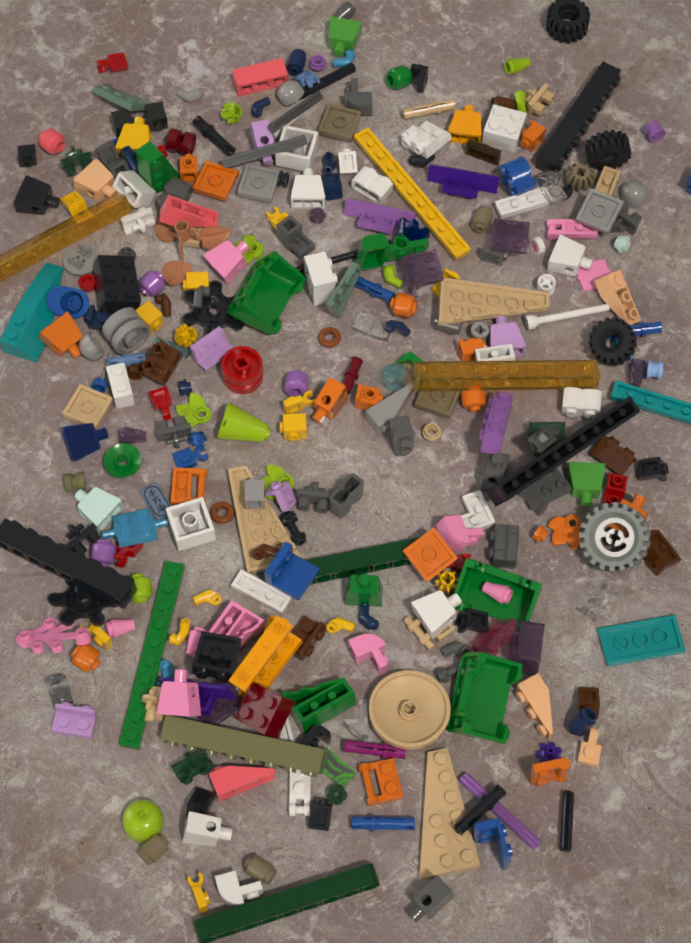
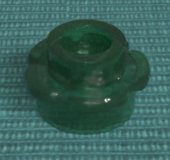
[327,784,347,805]

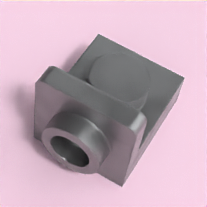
[481,242,510,266]
[46,674,74,709]

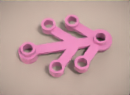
[15,617,92,654]

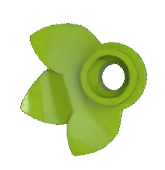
[233,235,264,264]
[176,393,212,428]
[260,465,294,500]

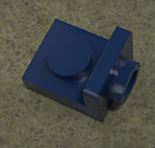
[321,173,343,201]
[85,305,113,331]

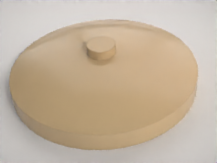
[369,670,451,750]

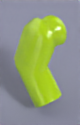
[514,90,527,113]
[383,265,404,289]

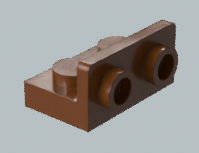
[591,436,637,475]
[643,529,682,576]
[292,616,326,661]

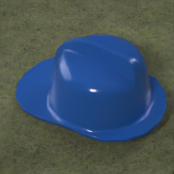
[47,286,89,318]

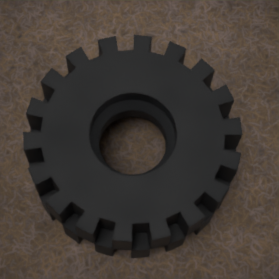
[585,130,632,171]
[588,317,637,366]

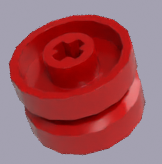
[221,346,263,394]

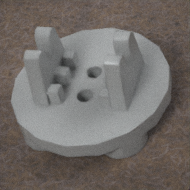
[63,243,98,277]

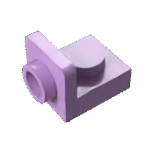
[265,481,297,512]

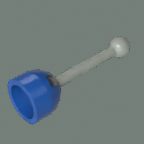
[91,353,115,393]

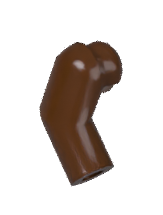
[156,293,171,317]
[252,544,280,560]

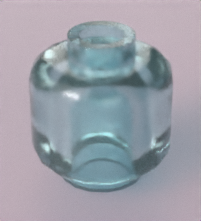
[382,363,407,391]

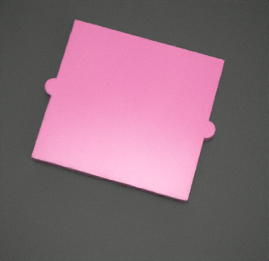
[577,259,611,292]

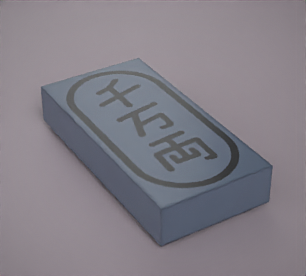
[140,482,171,520]

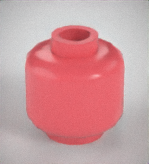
[39,128,65,155]

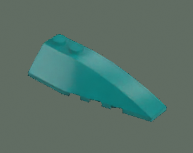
[0,262,64,363]

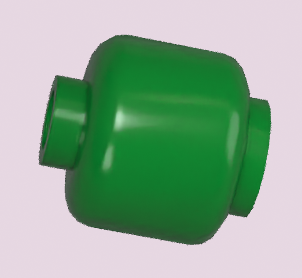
[386,65,412,90]

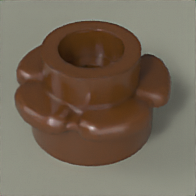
[126,363,144,380]

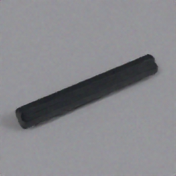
[299,63,356,100]

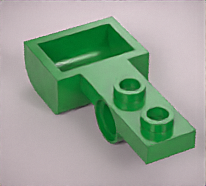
[354,233,429,271]

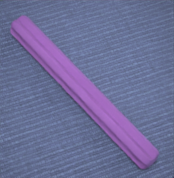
[459,772,541,850]

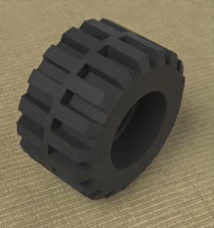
[546,0,590,44]

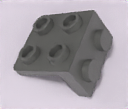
[519,468,572,516]

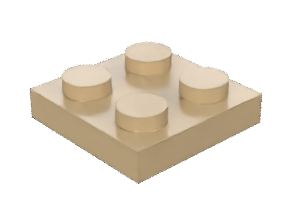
[62,384,114,431]

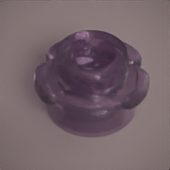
[309,207,327,224]

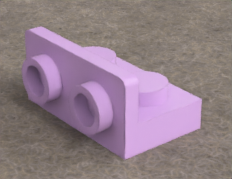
[190,327,233,370]
[51,702,97,740]

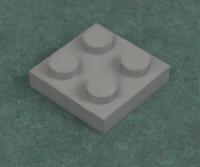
[237,164,280,203]
[576,188,624,235]

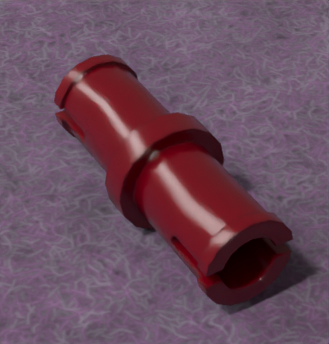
[342,356,363,395]

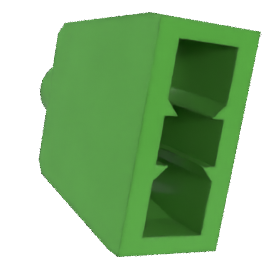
[329,16,362,57]
[567,462,605,507]

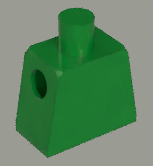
[345,574,383,607]

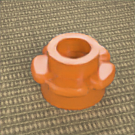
[532,525,549,543]

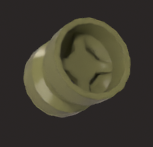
[64,471,86,492]

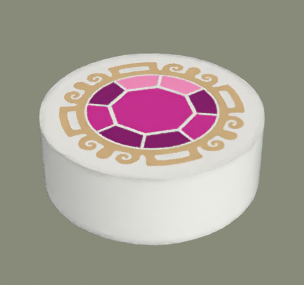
[529,236,545,255]

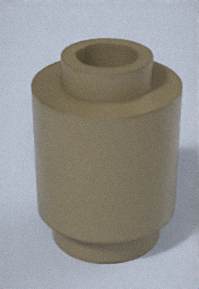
[472,206,493,233]
[138,834,169,865]
[244,855,277,885]

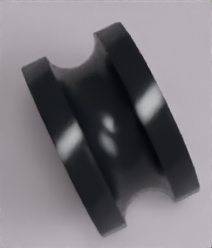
[278,170,290,188]

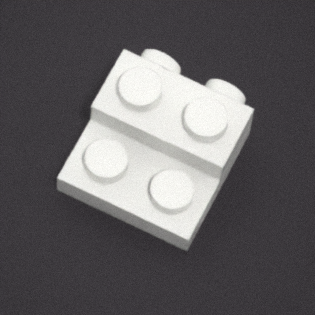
[401,121,452,159]

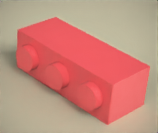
[232,58,288,97]

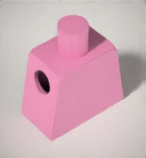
[203,240,250,285]
[157,669,201,716]

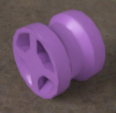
[644,120,666,143]

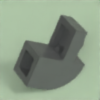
[344,78,373,116]
[95,140,130,180]
[277,215,315,258]

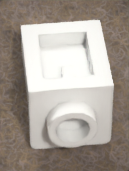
[337,149,358,175]

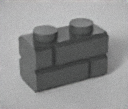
[389,415,414,456]
[489,524,519,569]

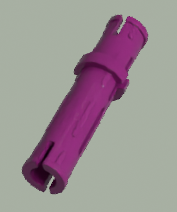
[344,739,406,760]

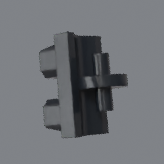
[66,523,101,554]

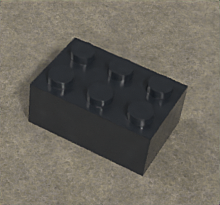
[93,255,141,314]

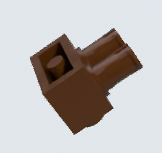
[141,340,184,386]

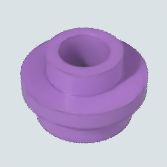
[309,55,326,71]

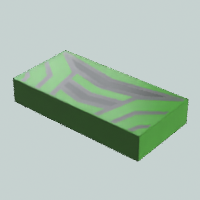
[323,747,356,789]

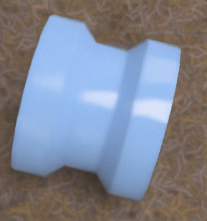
[646,360,663,380]

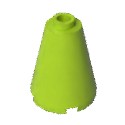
[217,403,271,443]

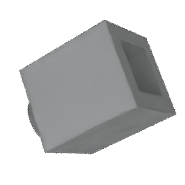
[245,478,265,509]

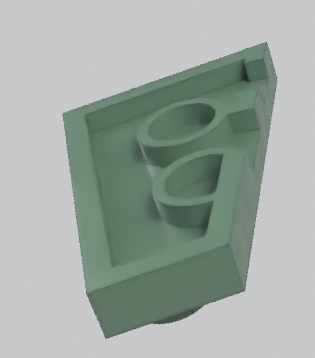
[93,83,154,111]
[326,262,362,319]

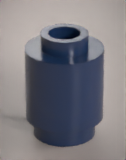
[286,49,307,75]
[568,707,597,736]

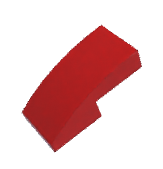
[602,473,628,506]

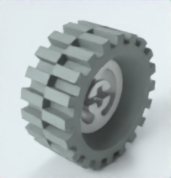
[579,502,651,572]

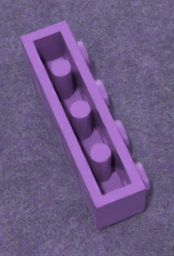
[479,391,514,454]

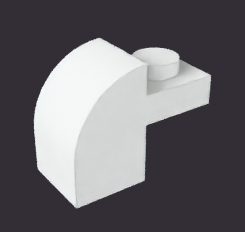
[215,871,263,908]

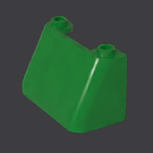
[227,250,307,335]
[454,558,543,632]
[447,652,523,744]

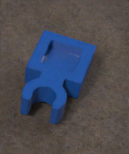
[172,445,209,468]

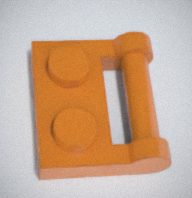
[171,468,208,505]
[358,758,404,806]
[529,758,571,786]

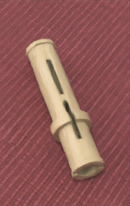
[402,99,456,120]

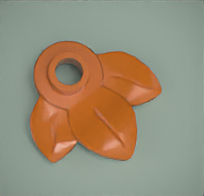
[548,514,582,550]

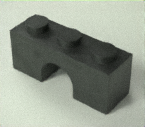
[111,101,168,139]

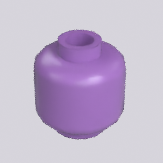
[139,270,166,297]
[284,370,309,397]
[90,540,116,568]

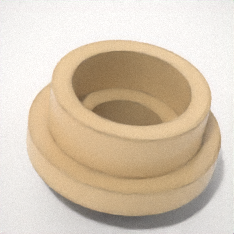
[422,423,441,441]

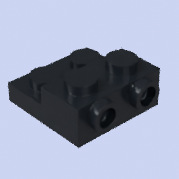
[192,631,241,683]

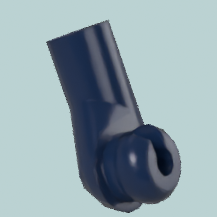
[359,604,379,630]

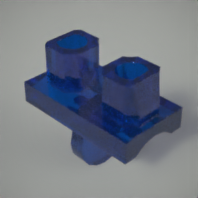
[398,217,430,241]

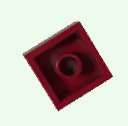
[235,681,295,739]

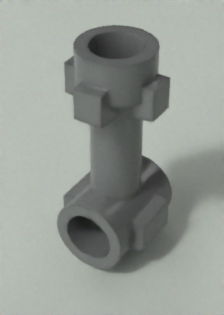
[435,657,462,683]

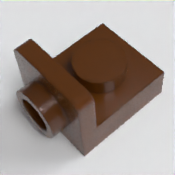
[578,687,600,719]

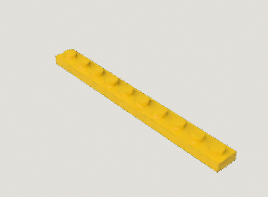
[354,127,471,261]

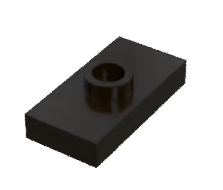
[466,139,502,166]

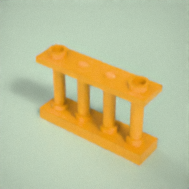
[228,615,303,699]

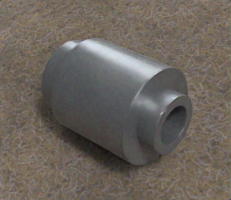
[434,314,462,334]

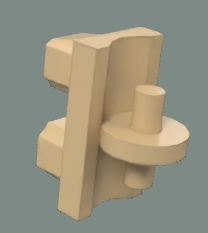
[525,83,555,116]
[141,686,165,723]

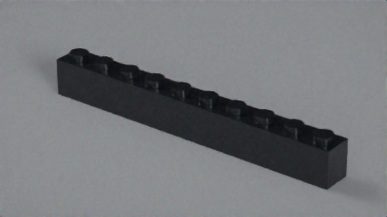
[485,396,640,507]

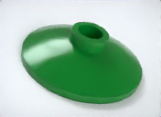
[103,443,142,478]

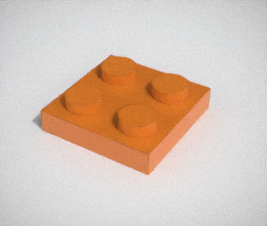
[193,161,239,202]
[402,527,458,583]

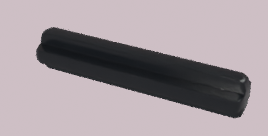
[560,791,574,852]

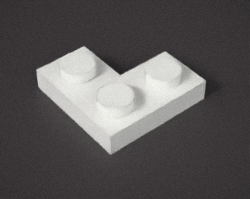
[461,490,496,530]

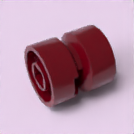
[166,128,197,155]

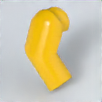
[326,617,356,633]
[169,618,191,646]

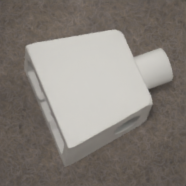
[291,168,325,209]
[547,234,593,276]
[411,591,462,639]
[182,811,232,846]

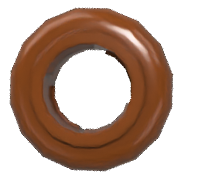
[318,327,341,348]
[211,502,235,524]

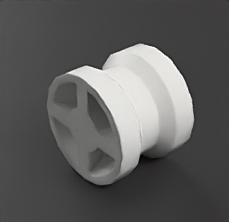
[537,274,556,296]

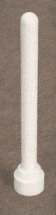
[524,304,610,330]

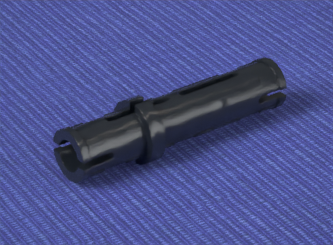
[193,116,236,156]
[453,784,506,836]

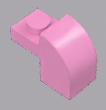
[436,515,484,552]
[348,634,389,675]

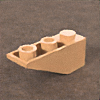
[594,270,641,325]
[515,673,553,741]

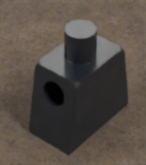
[14,175,60,215]

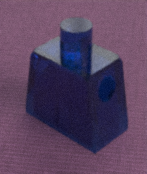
[60,423,109,463]

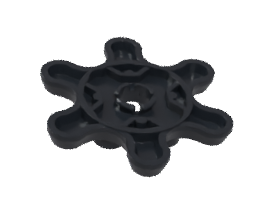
[183,280,244,335]
[48,580,119,627]

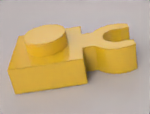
[266,207,289,230]

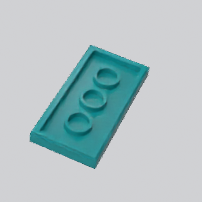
[597,615,685,667]

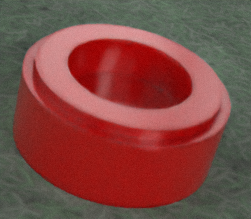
[78,274,96,292]

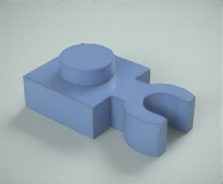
[293,70,320,88]

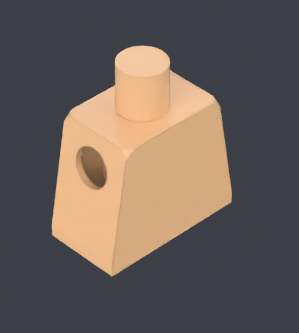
[73,158,118,201]

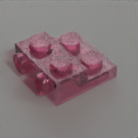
[471,618,518,656]

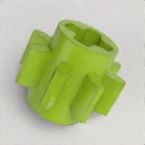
[221,101,242,124]

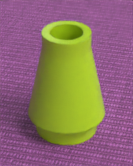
[504,57,531,75]

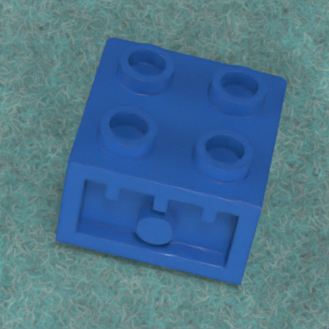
[265,542,319,600]
[472,818,513,870]

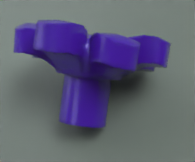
[536,742,562,763]

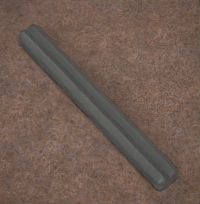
[268,91,323,133]
[222,135,307,168]

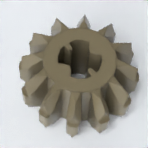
[565,161,596,192]

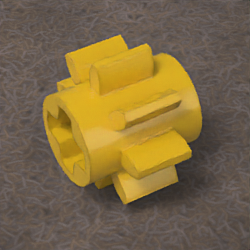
[174,324,197,348]
[435,569,459,595]

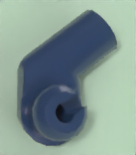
[251,97,271,118]
[323,152,336,174]
[385,320,411,337]

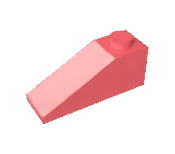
[159,195,218,227]
[209,766,276,802]

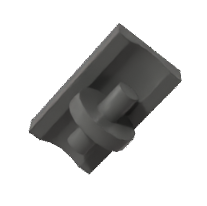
[612,204,642,236]
[156,416,191,449]
[527,424,560,454]
[297,481,332,514]

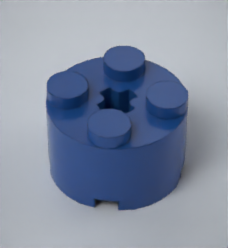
[499,156,537,196]

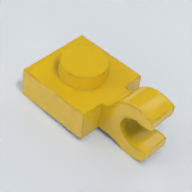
[283,390,316,414]
[79,619,113,650]
[187,872,210,914]

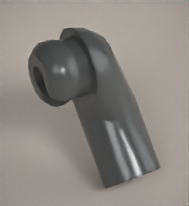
[193,285,210,309]
[441,641,471,658]

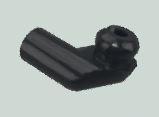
[408,154,435,168]

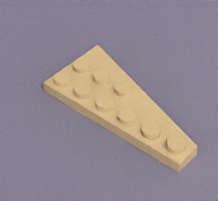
[438,277,550,325]
[228,466,303,574]
[419,747,480,881]

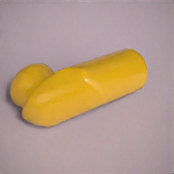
[192,590,222,606]

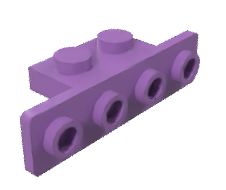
[344,198,416,234]

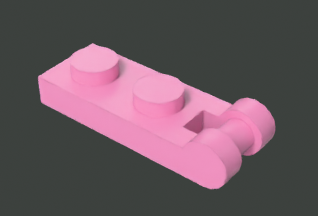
[546,219,598,240]

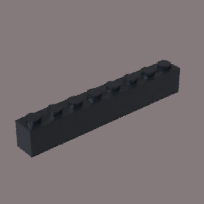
[535,61,622,175]
[0,518,137,609]

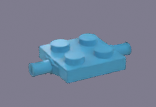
[101,508,168,548]

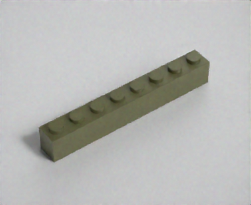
[160,715,327,777]

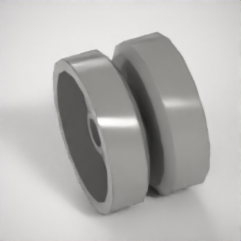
[102,307,150,355]

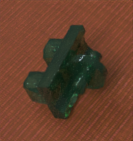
[60,146,92,177]
[171,749,214,785]

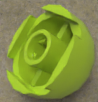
[122,799,165,843]

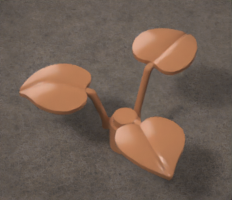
[155,215,232,286]

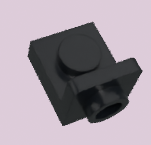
[411,64,429,93]
[17,144,37,167]
[638,457,669,481]
[456,608,489,634]
[300,724,331,747]
[186,787,216,818]
[308,798,333,831]

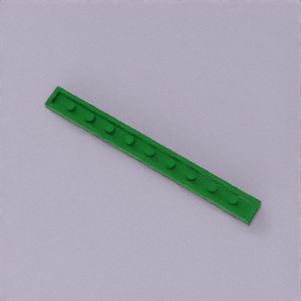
[119,561,185,750]

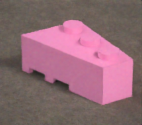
[209,600,265,648]

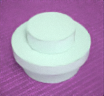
[614,235,631,253]

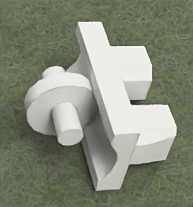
[121,207,155,236]

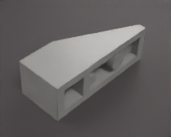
[365,382,414,436]

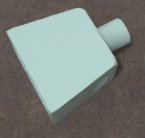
[74,487,123,534]

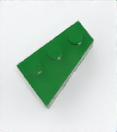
[135,141,180,193]
[281,678,356,734]

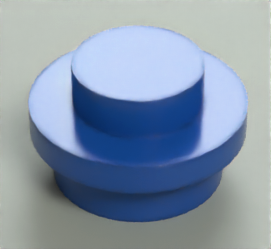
[188,431,207,446]

